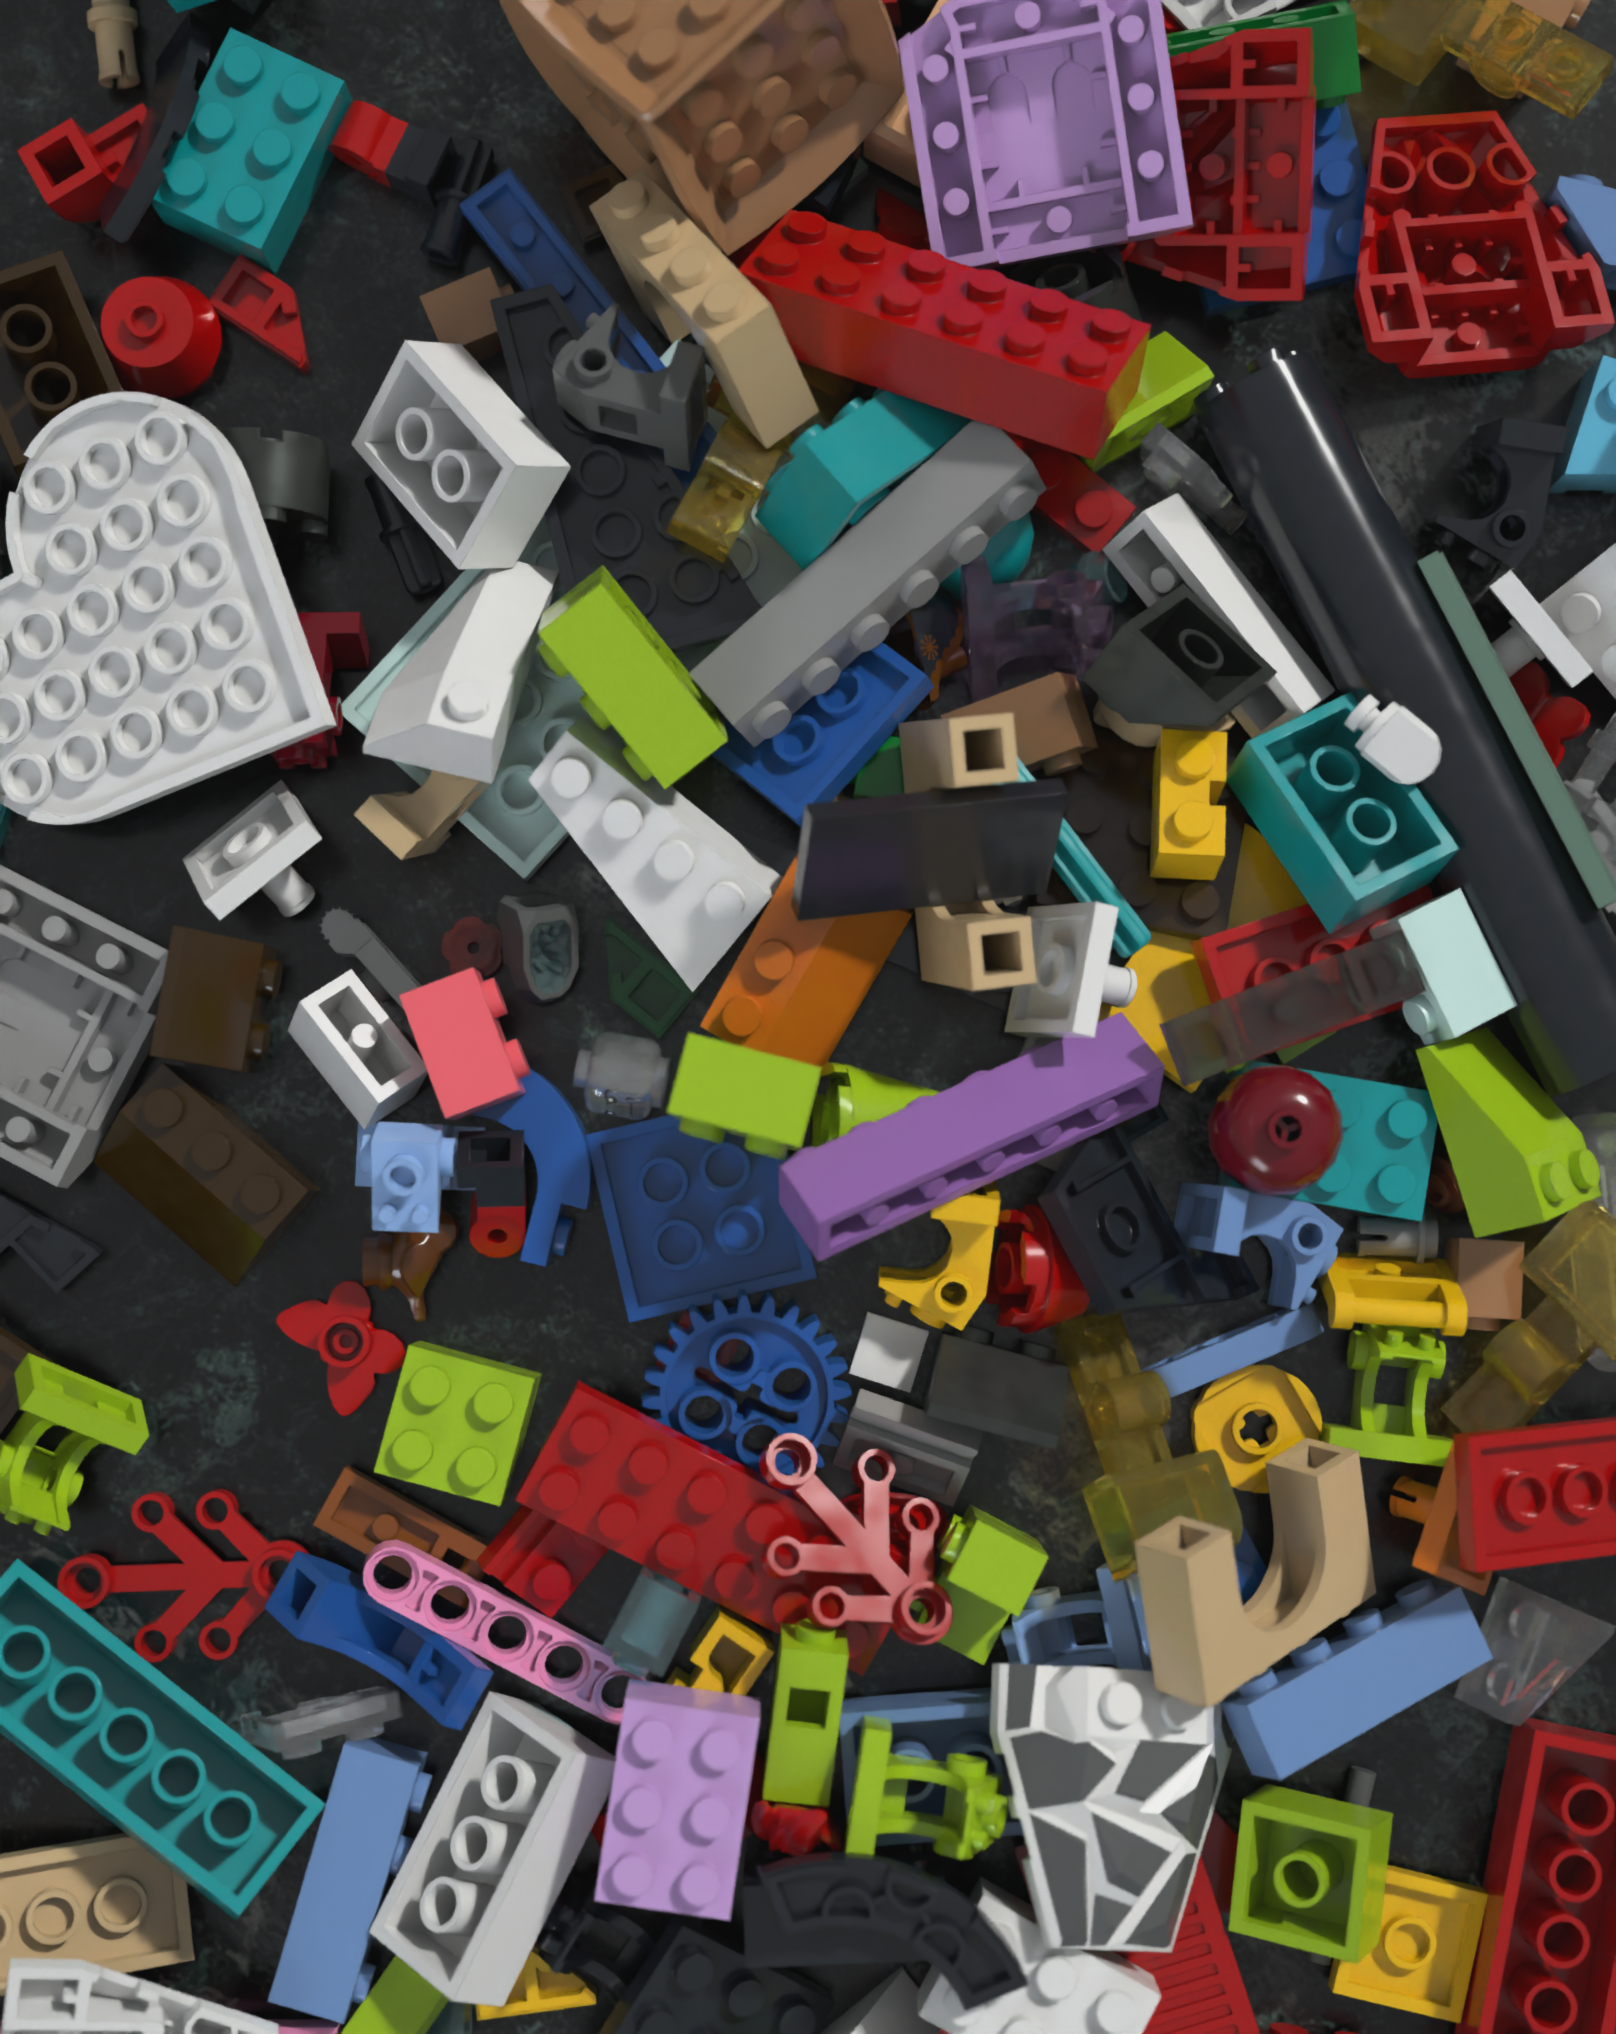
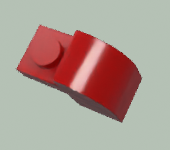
[17,103,170,222]

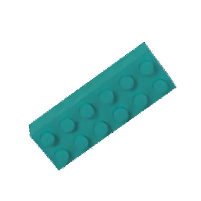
[0,1558,326,1921]

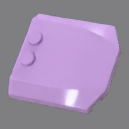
[898,0,1193,270]

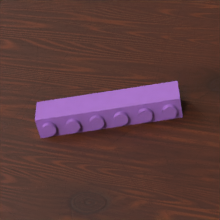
[779,1012,1165,1262]

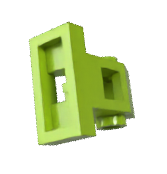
[1319,1324,1453,1467]
[0,1353,149,1536]
[843,1715,1008,1859]

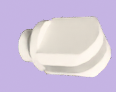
[1344,694,1442,785]

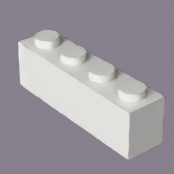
[1102,493,1336,738]

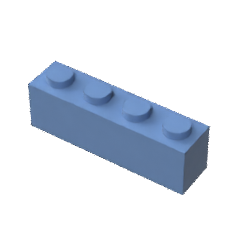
[1219,1579,1493,1780]
[268,1731,433,2024]

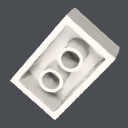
[351,340,571,569]
[917,1876,1162,2034]

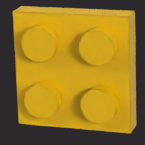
[1328,1865,1488,2023]

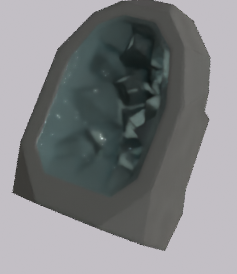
[497,891,579,1004]

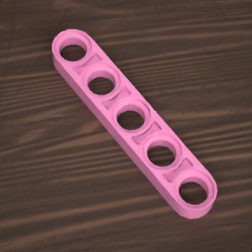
[363,1540,647,1725]

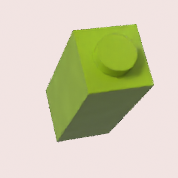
[762,1619,849,1807]

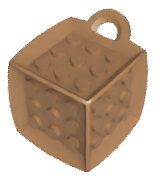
[499,0,905,256]

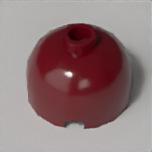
[1208,1065,1343,1195]

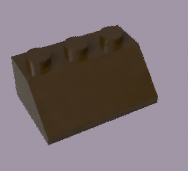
[0,250,123,481]
[93,1063,322,1287]

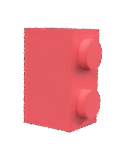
[399,967,531,1121]

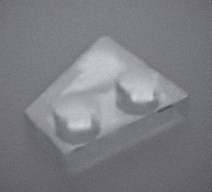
[1140,422,1248,536]
[1454,1576,1616,1726]
[240,1686,403,1759]

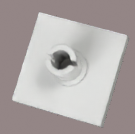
[1489,570,1593,688]
[182,780,322,920]
[1004,901,1137,1038]

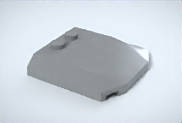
[0,864,168,1188]

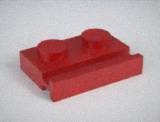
[477,1504,609,1618]

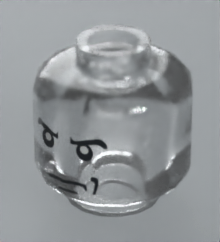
[573,1032,670,1120]

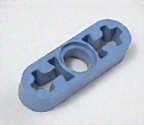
[1140,1302,1324,1402]

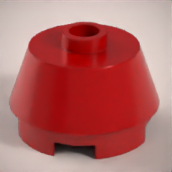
[97,276,222,400]
[985,1204,1090,1334]

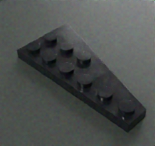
[490,284,762,653]

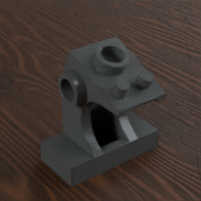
[552,303,708,472]

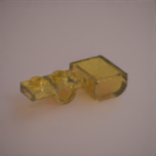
[1349,0,1614,120]
[666,361,857,563]
[1441,1200,1616,1433]
[1055,1314,1243,1584]

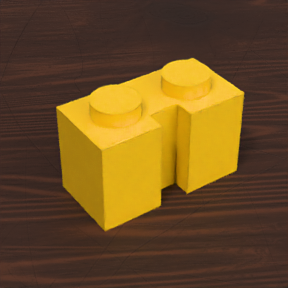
[1150,729,1227,881]
[665,1604,774,1696]

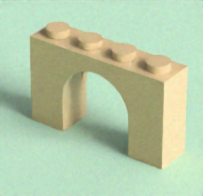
[589,169,820,449]
[898,713,1036,991]
[1134,1438,1376,1708]

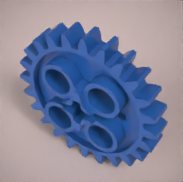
[641,1289,852,1475]

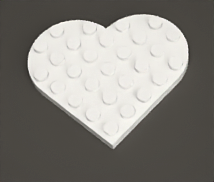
[0,391,337,825]

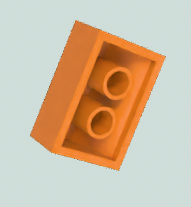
[700,855,913,1069]

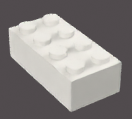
[369,1691,616,2007]

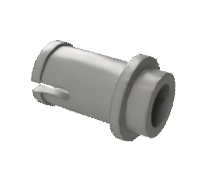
[1356,1213,1439,1264]

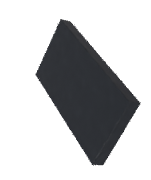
[791,778,1068,921]

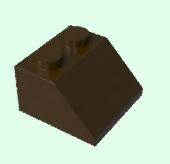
[150,925,282,1074]

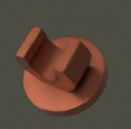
[1425,1151,1466,1214]

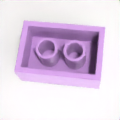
[594,1679,760,1920]

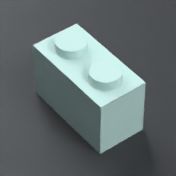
[1369,888,1517,1046]

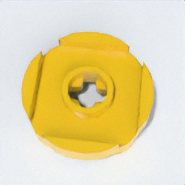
[1190,1363,1322,1494]

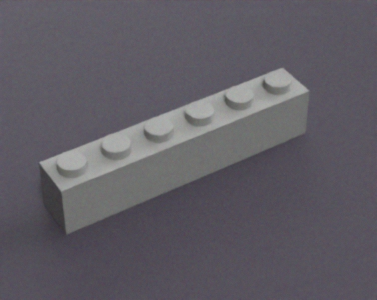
[688,420,1046,748]

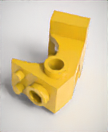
[878,1180,1000,1331]

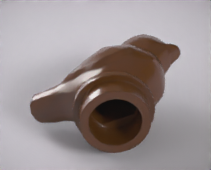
[362,1203,459,1322]

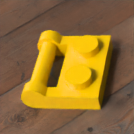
[1317,1252,1467,1337]

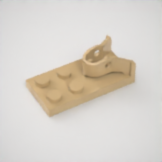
[0,1833,194,1996]

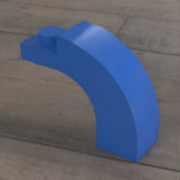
[472,1068,595,1267]
[264,1550,494,1731]

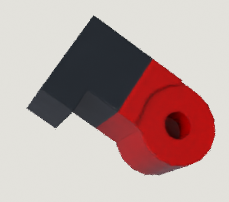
[329,100,456,209]
[456,1130,527,1258]

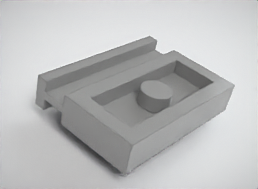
[832,1388,983,1507]

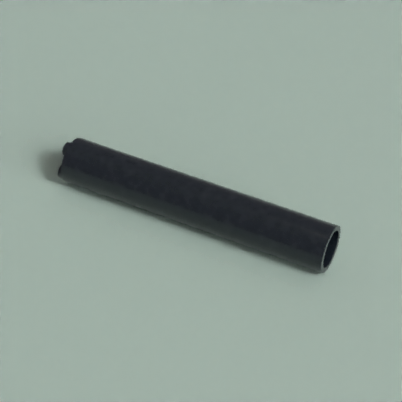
[1193,347,1616,1097]

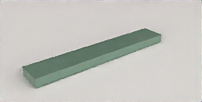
[1417,550,1616,910]

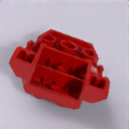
[1088,27,1316,301]
[1354,111,1615,379]

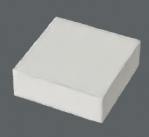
[849,1311,929,1393]

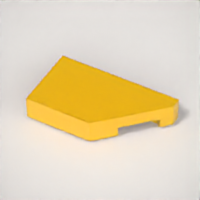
[475,1940,598,2021]

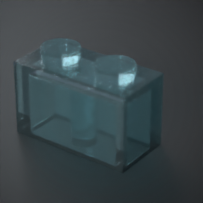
[603,1566,702,1678]

